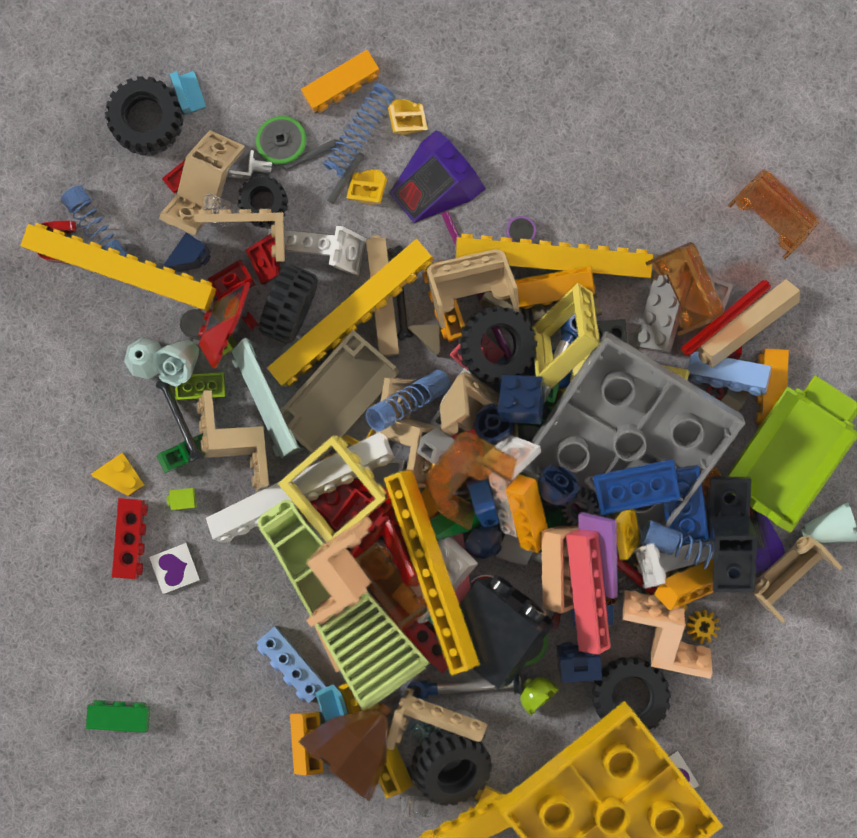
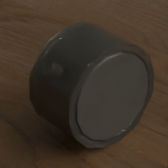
[180,308,206,342]

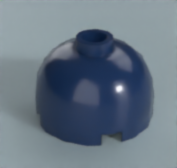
[473,404,514,445]
[538,465,580,506]
[465,523,503,559]

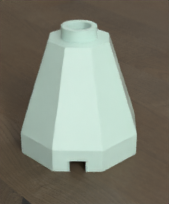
[124,338,162,379]
[152,340,199,387]

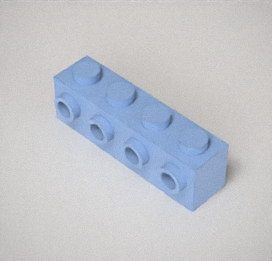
[687,352,771,396]
[256,626,328,703]

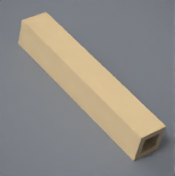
[366,235,400,357]
[698,279,800,368]

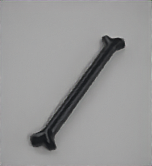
[387,245,414,341]
[156,381,205,462]

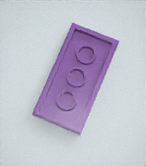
[578,512,618,599]

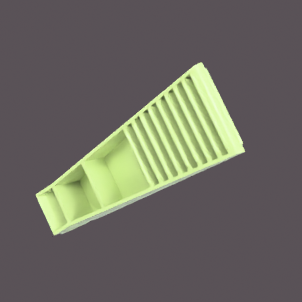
[258,500,430,710]

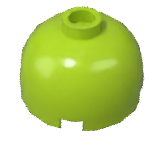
[520,677,559,716]

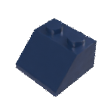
[164,232,211,273]

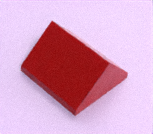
[207,259,256,299]

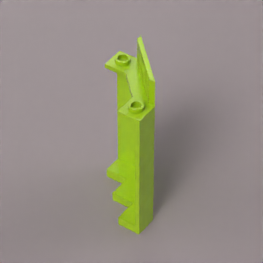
[726,375,857,533]

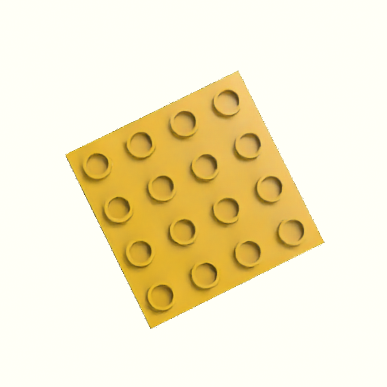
[496,701,723,838]

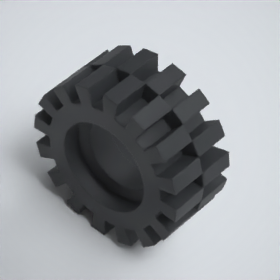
[562,487,598,526]

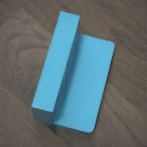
[170,71,206,114]
[315,684,348,723]

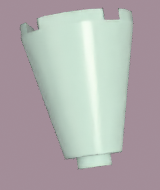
[801,503,857,543]

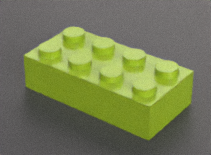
[175,372,227,401]

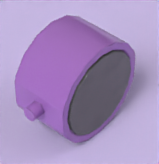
[506,216,536,242]

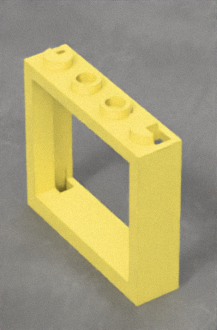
[531,283,600,388]
[278,436,388,542]

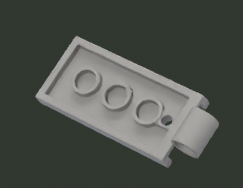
[635,258,692,353]

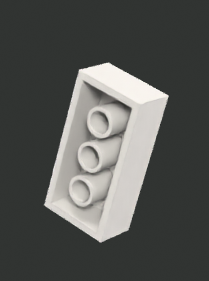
[393,536,478,623]

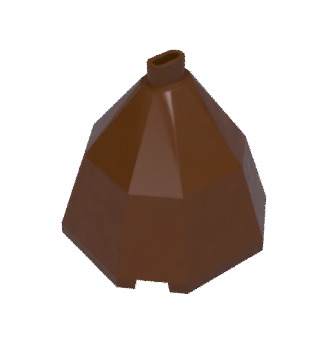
[299,703,392,802]

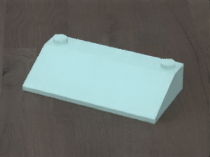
[231,338,305,459]

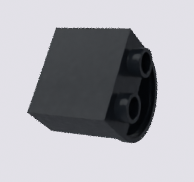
[436,575,553,690]

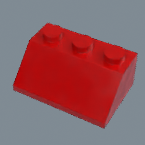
[382,521,420,587]

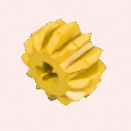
[686,609,720,644]

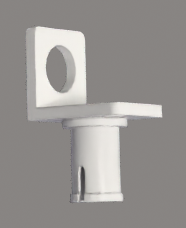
[228,150,272,179]

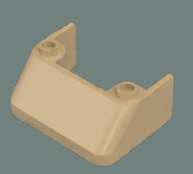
[427,249,519,328]
[752,536,842,623]

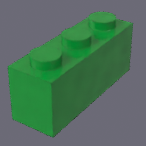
[86,700,151,733]

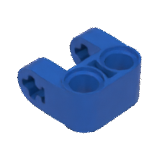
[467,477,499,527]

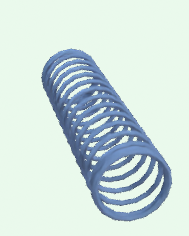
[323,83,396,177]

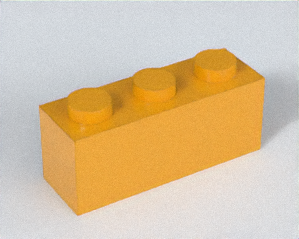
[290,711,324,776]

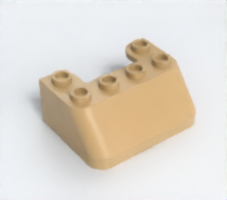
[440,372,519,456]

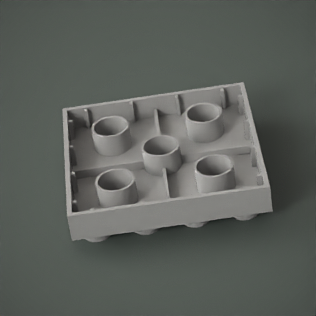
[522,331,745,538]

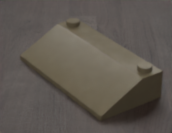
[280,330,400,461]

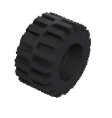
[237,175,288,228]

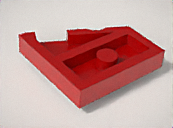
[245,234,280,285]

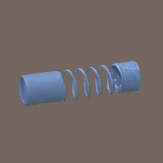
[61,185,127,257]
[366,370,451,432]
[640,520,740,576]

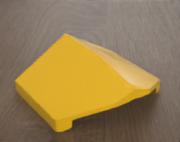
[388,99,428,135]
[346,169,387,205]

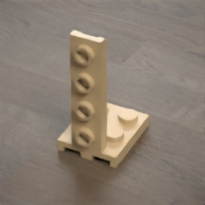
[194,209,285,261]
[387,687,488,750]

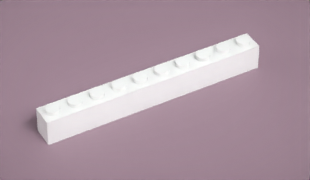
[206,432,395,543]

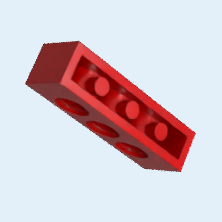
[112,498,148,579]
[388,603,448,674]

